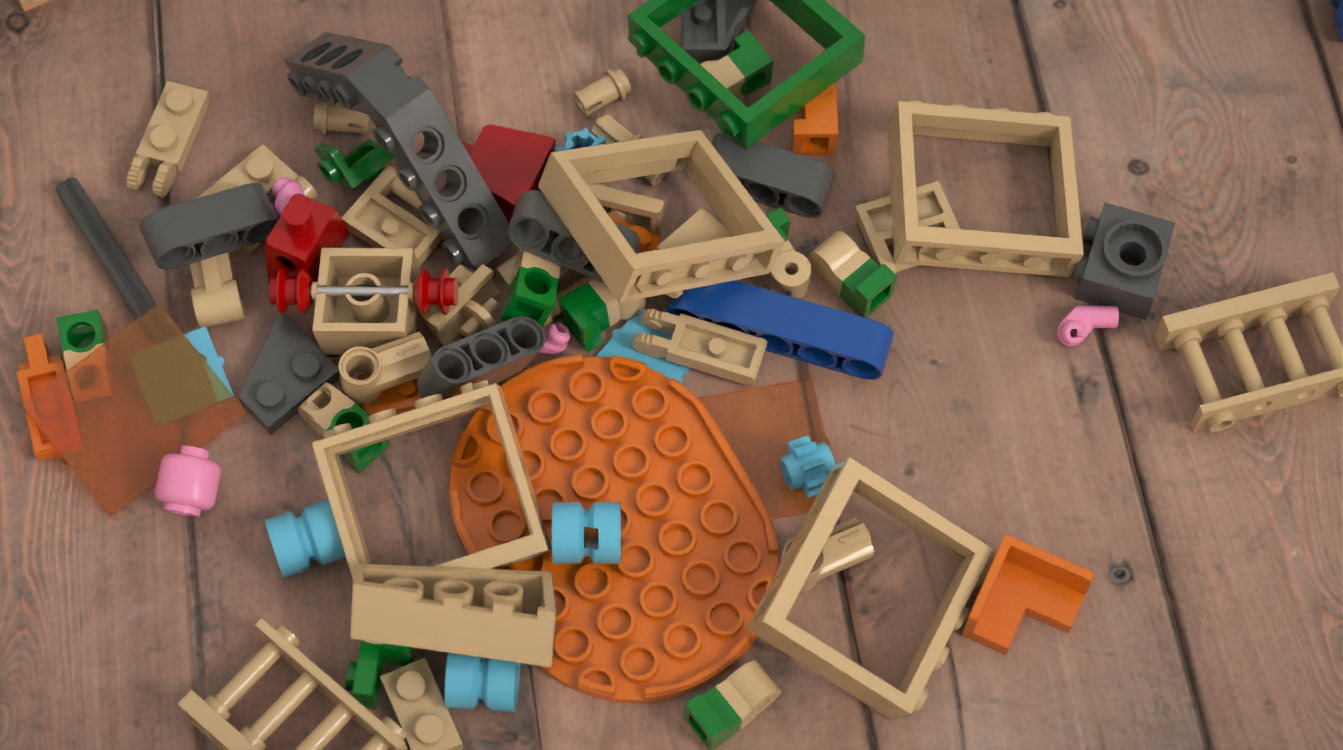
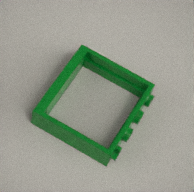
[628,0,865,149]

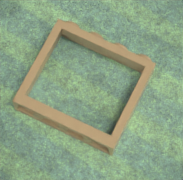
[887,100,1084,277]
[538,130,785,303]
[312,379,552,579]
[746,457,993,721]

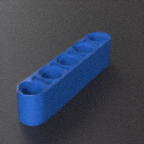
[666,280,894,380]

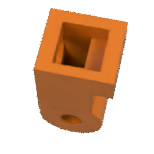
[791,82,838,155]

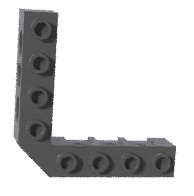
[284,32,514,271]

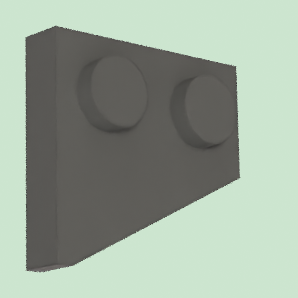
[681,0,757,59]
[238,314,340,435]

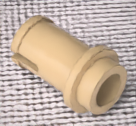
[573,68,631,117]
[313,102,369,135]

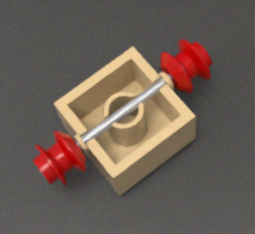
[269,248,458,355]

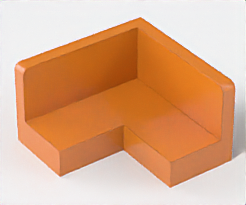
[961,534,1095,655]

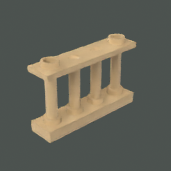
[1154,272,1343,432]
[178,618,407,750]

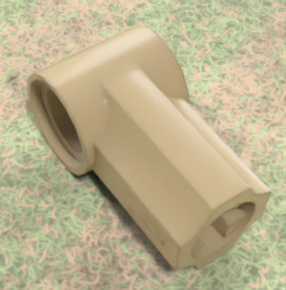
[190,252,245,328]
[338,332,432,404]
[778,517,875,593]

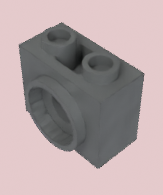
[1072,202,1175,319]

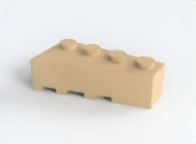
[350,564,556,668]

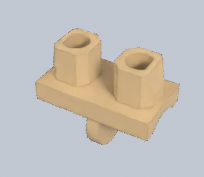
[417,264,502,348]

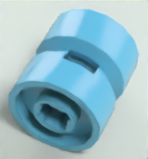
[265,499,346,578]
[552,502,621,564]
[445,653,520,712]

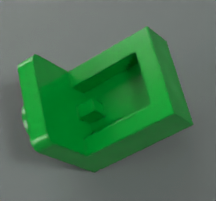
[314,139,394,189]
[346,640,414,710]

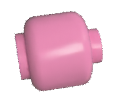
[155,445,222,518]

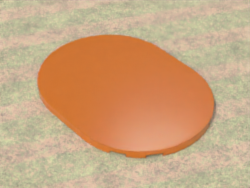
[449,354,779,703]

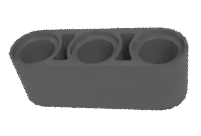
[711,133,835,218]
[139,183,279,270]
[508,190,641,283]
[417,316,546,400]

